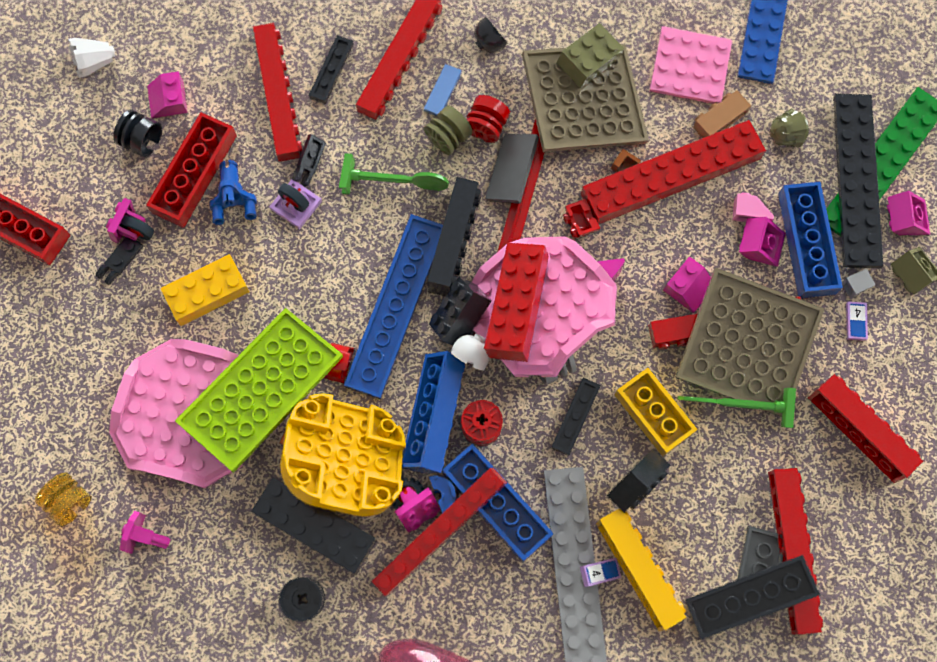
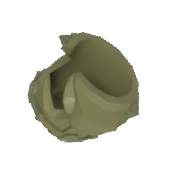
[769,108,809,147]

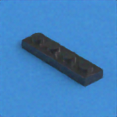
[309,35,354,104]
[551,377,601,456]

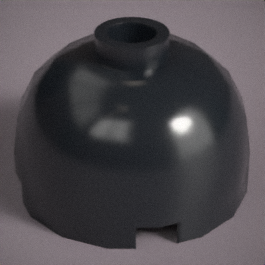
[474,16,508,53]

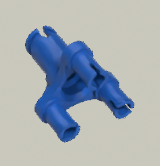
[209,160,257,225]

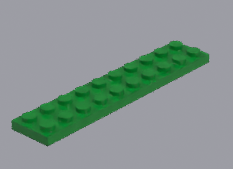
[826,87,937,237]

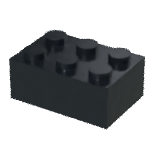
[429,276,491,346]
[606,448,671,513]

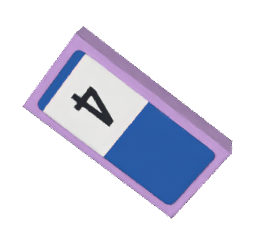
[846,302,868,341]
[580,558,621,587]

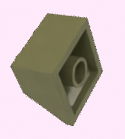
[891,247,937,295]

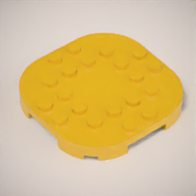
[281,394,406,517]

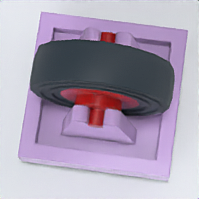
[269,179,322,230]

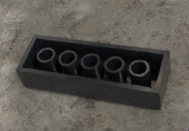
[427,177,481,297]
[251,477,377,576]
[685,555,820,640]

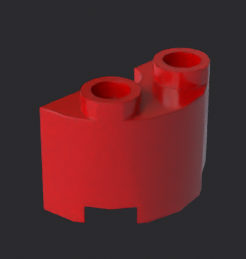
[563,199,600,239]
[324,343,355,384]

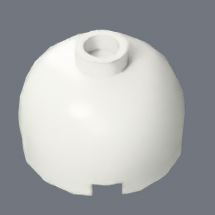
[450,334,490,370]

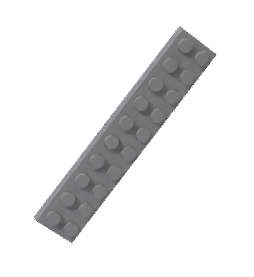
[544,467,607,662]

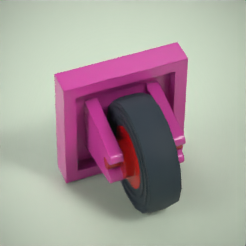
[106,197,154,244]

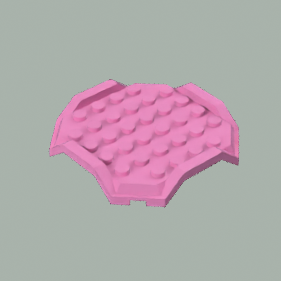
[472,237,617,377]
[109,339,243,489]

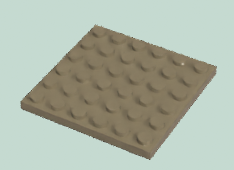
[522,44,649,152]
[675,268,824,417]

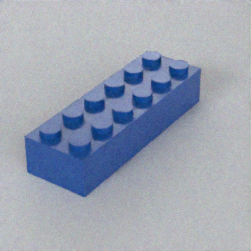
[778,182,843,298]
[402,351,465,473]
[442,444,554,563]

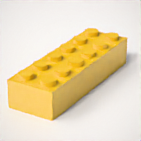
[596,509,686,631]

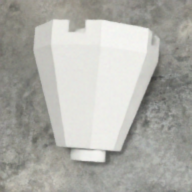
[68,38,115,78]

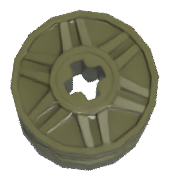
[423,105,473,155]

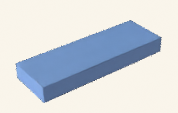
[424,64,462,116]

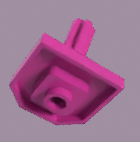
[120,511,170,554]

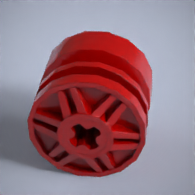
[466,95,510,143]
[461,400,503,446]

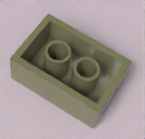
[556,23,625,88]

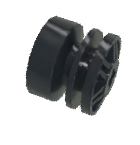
[113,109,162,158]
[279,577,326,622]

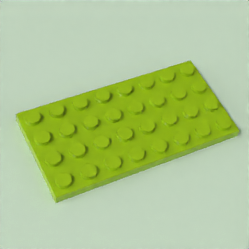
[175,308,343,473]

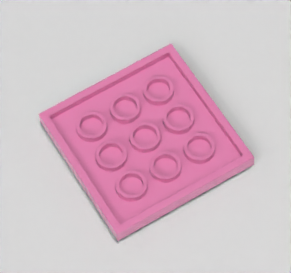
[650,26,732,104]

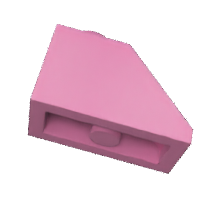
[732,193,774,222]

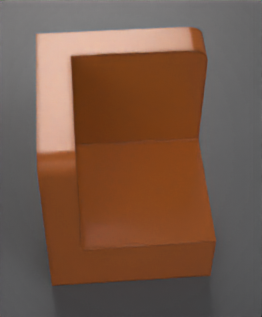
[611,149,641,173]

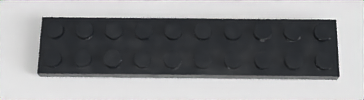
[833,93,883,269]

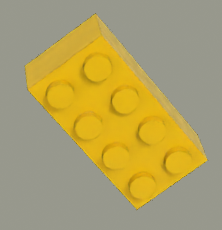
[160,254,250,326]
[614,368,698,457]

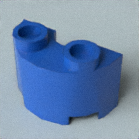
[429,475,457,513]

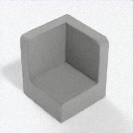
[842,269,875,299]

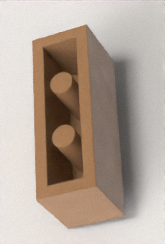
[693,90,752,138]

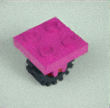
[392,478,441,533]

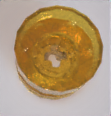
[35,472,92,527]

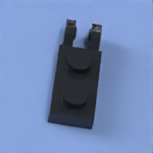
[292,134,326,187]
[96,237,144,285]

